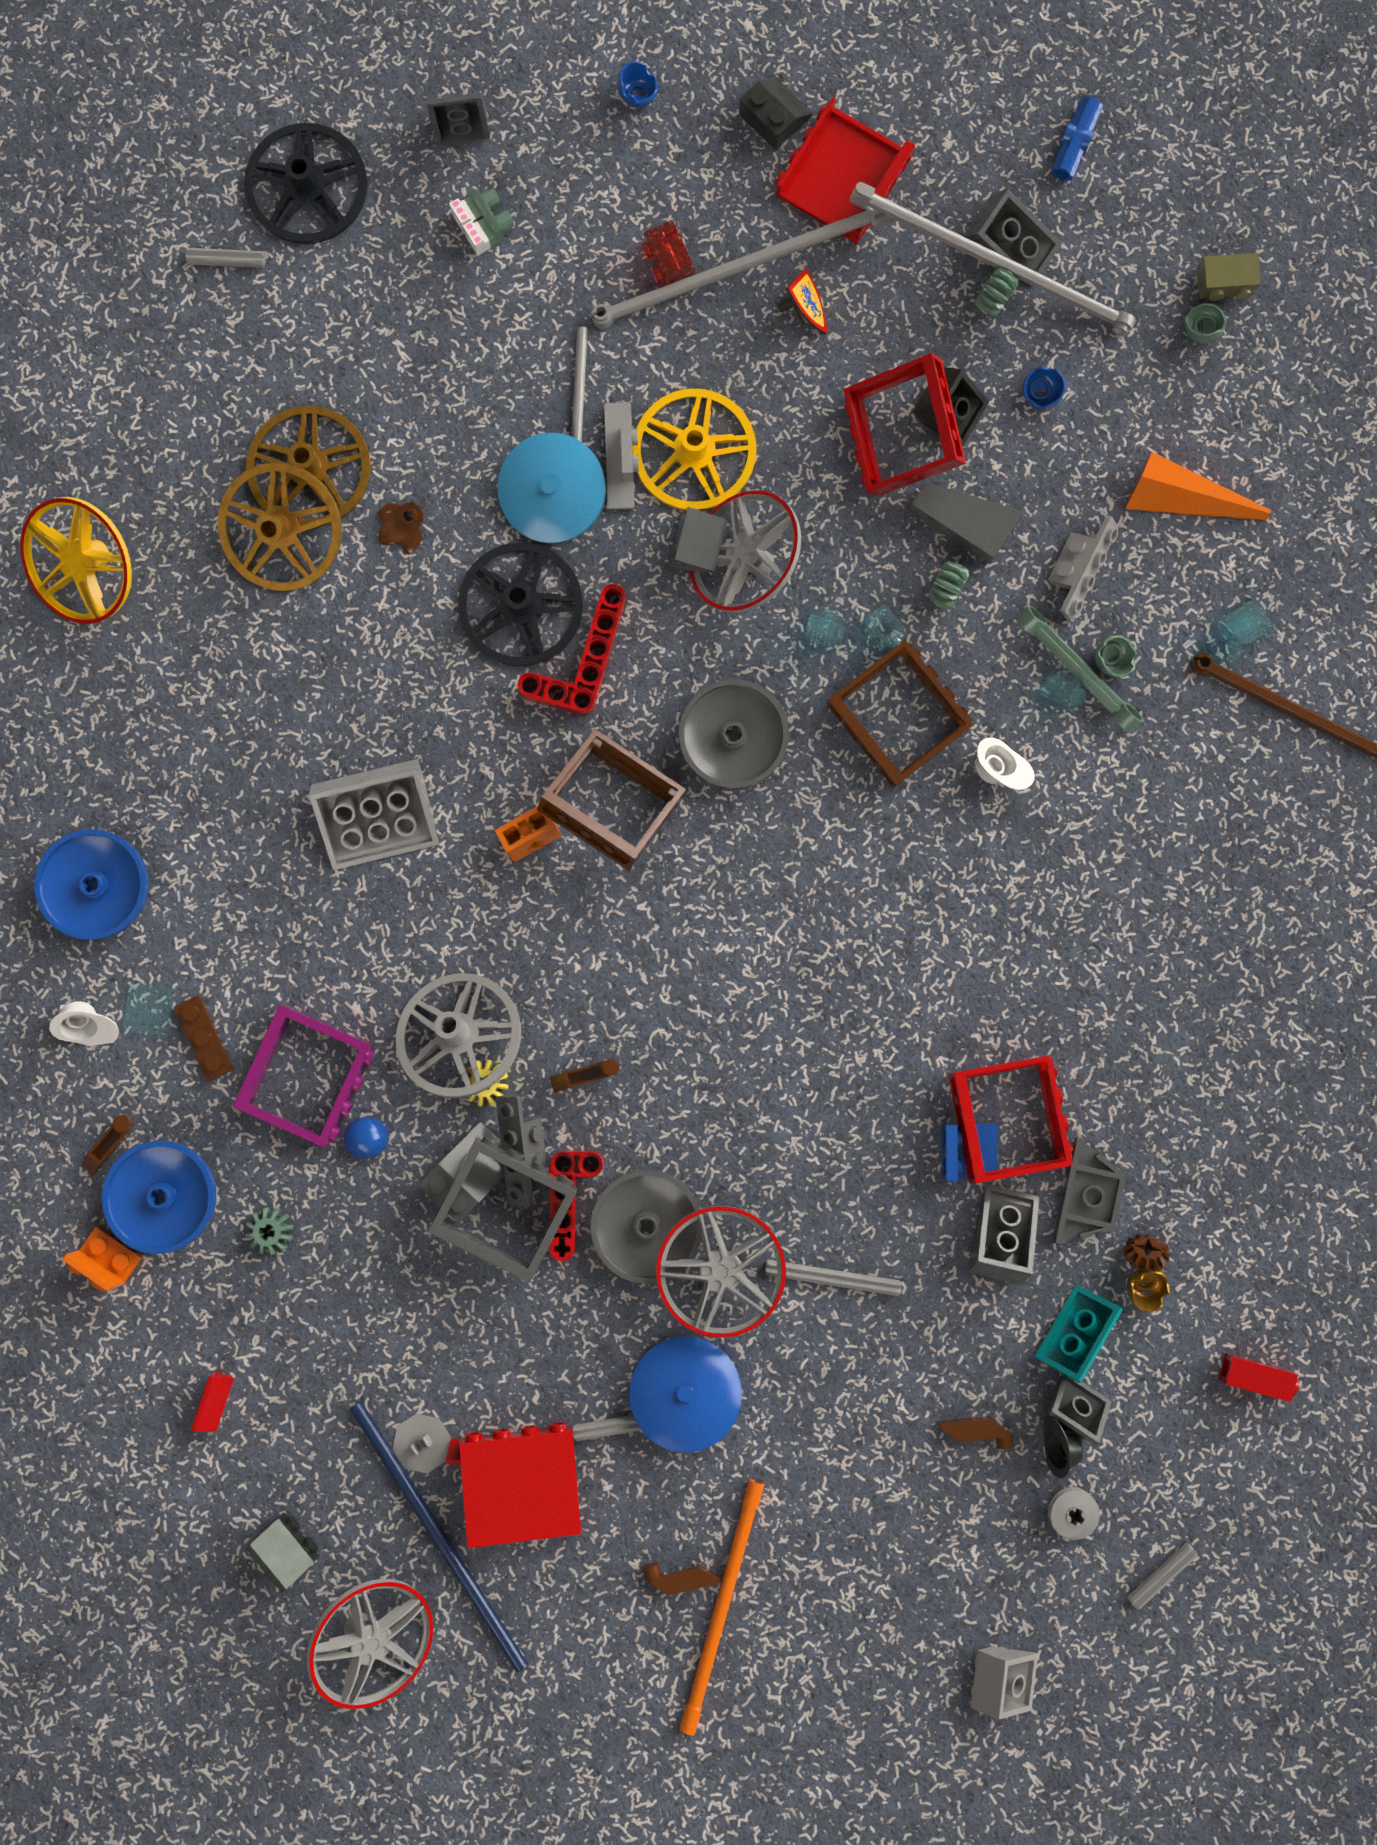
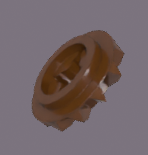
[1124,1234,1170,1271]

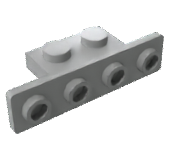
[604,402,639,510]
[1048,515,1118,622]

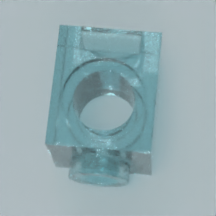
[861,604,905,651]

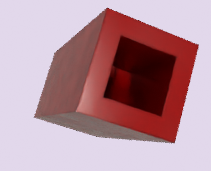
[1219,1353,1299,1402]

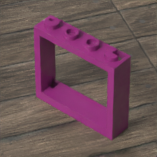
[233,1005,375,1147]

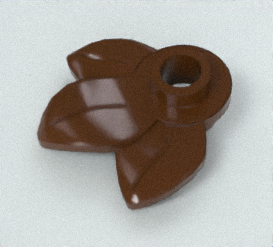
[377,502,424,554]

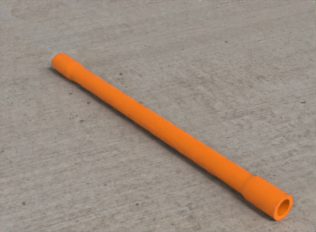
[679,1479,765,1735]

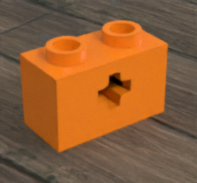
[495,806,562,862]

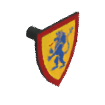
[777,268,827,334]

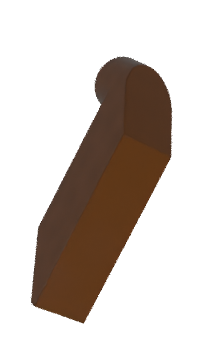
[550,1059,620,1093]
[81,1115,134,1176]
[938,1416,1014,1449]
[642,1562,720,1595]

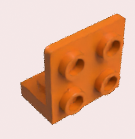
[62,1226,143,1291]

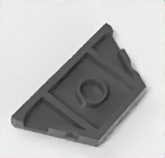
[1053,1137,1126,1244]

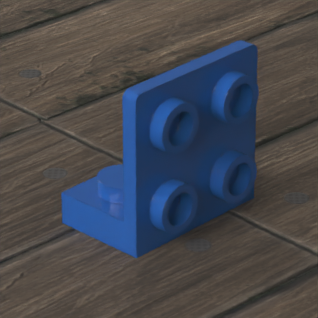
[942,1123,998,1181]

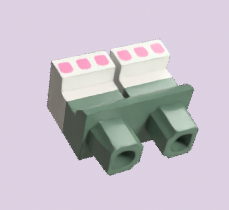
[449,188,514,256]

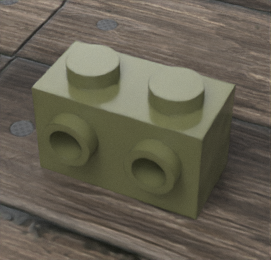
[1197,253,1261,301]

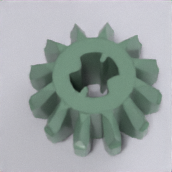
[975,267,1018,317]
[929,561,969,610]
[245,1207,294,1255]

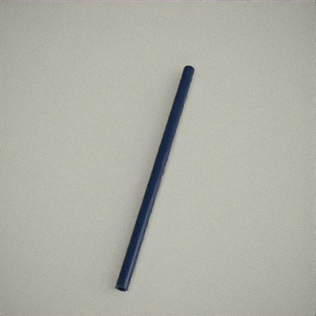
[349,1401,528,1673]

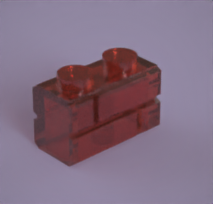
[641,220,695,286]

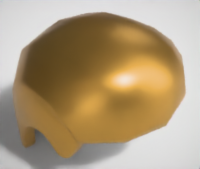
[1127,1269,1170,1313]

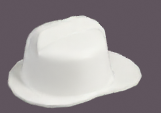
[974,738,1034,790]
[49,1001,119,1046]

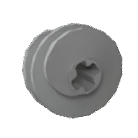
[1048,1487,1100,1540]

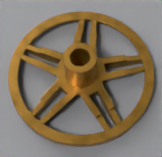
[246,406,371,528]
[218,463,342,591]

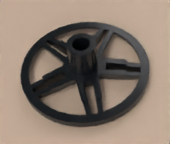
[244,123,368,244]
[458,543,583,666]

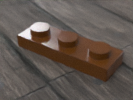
[174,995,234,1082]

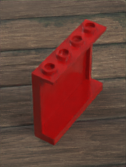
[775,97,915,244]
[459,1422,581,1548]

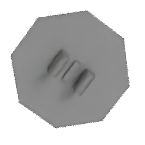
[392,1414,451,1474]

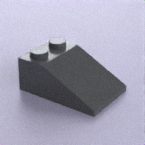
[426,93,490,144]
[963,189,1062,287]
[419,1122,505,1223]
[968,1184,1040,1285]

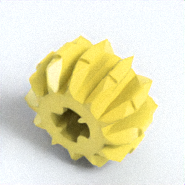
[461,1060,509,1106]

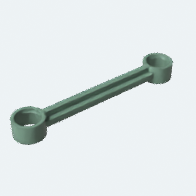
[1016,605,1144,733]

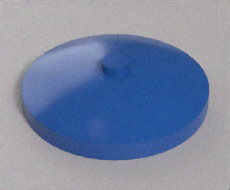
[34,829,149,940]
[102,1141,217,1254]
[629,1336,742,1452]

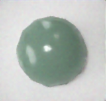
[1184,303,1226,345]
[1094,635,1137,677]

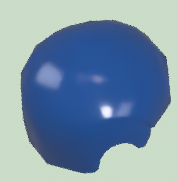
[618,61,658,108]
[1023,367,1066,409]
[343,1117,389,1159]

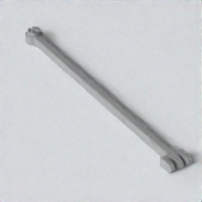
[850,182,1136,336]
[591,206,891,329]

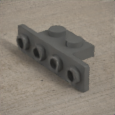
[496,1095,547,1207]

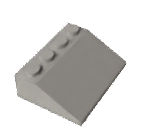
[309,759,439,870]

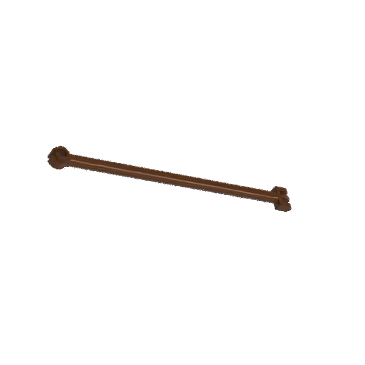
[1191,652,1377,759]

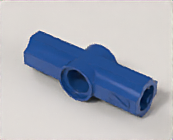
[1050,96,1103,181]

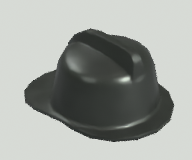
[1043,1415,1083,1478]

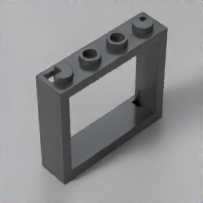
[428,1136,577,1283]

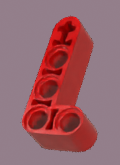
[549,1150,604,1262]

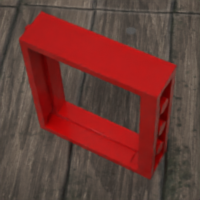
[843,353,966,496]
[948,1055,1074,1184]

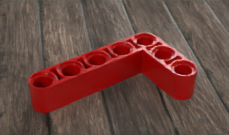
[517,584,626,716]

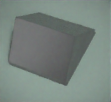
[667,507,727,573]
[1042,1375,1112,1446]

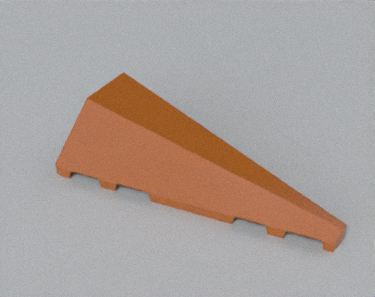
[1125,452,1271,521]

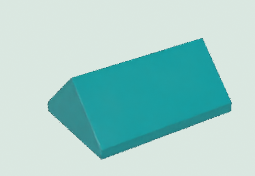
[1034,1284,1123,1383]

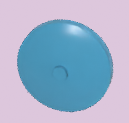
[498,433,606,544]

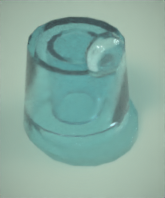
[1217,597,1275,662]

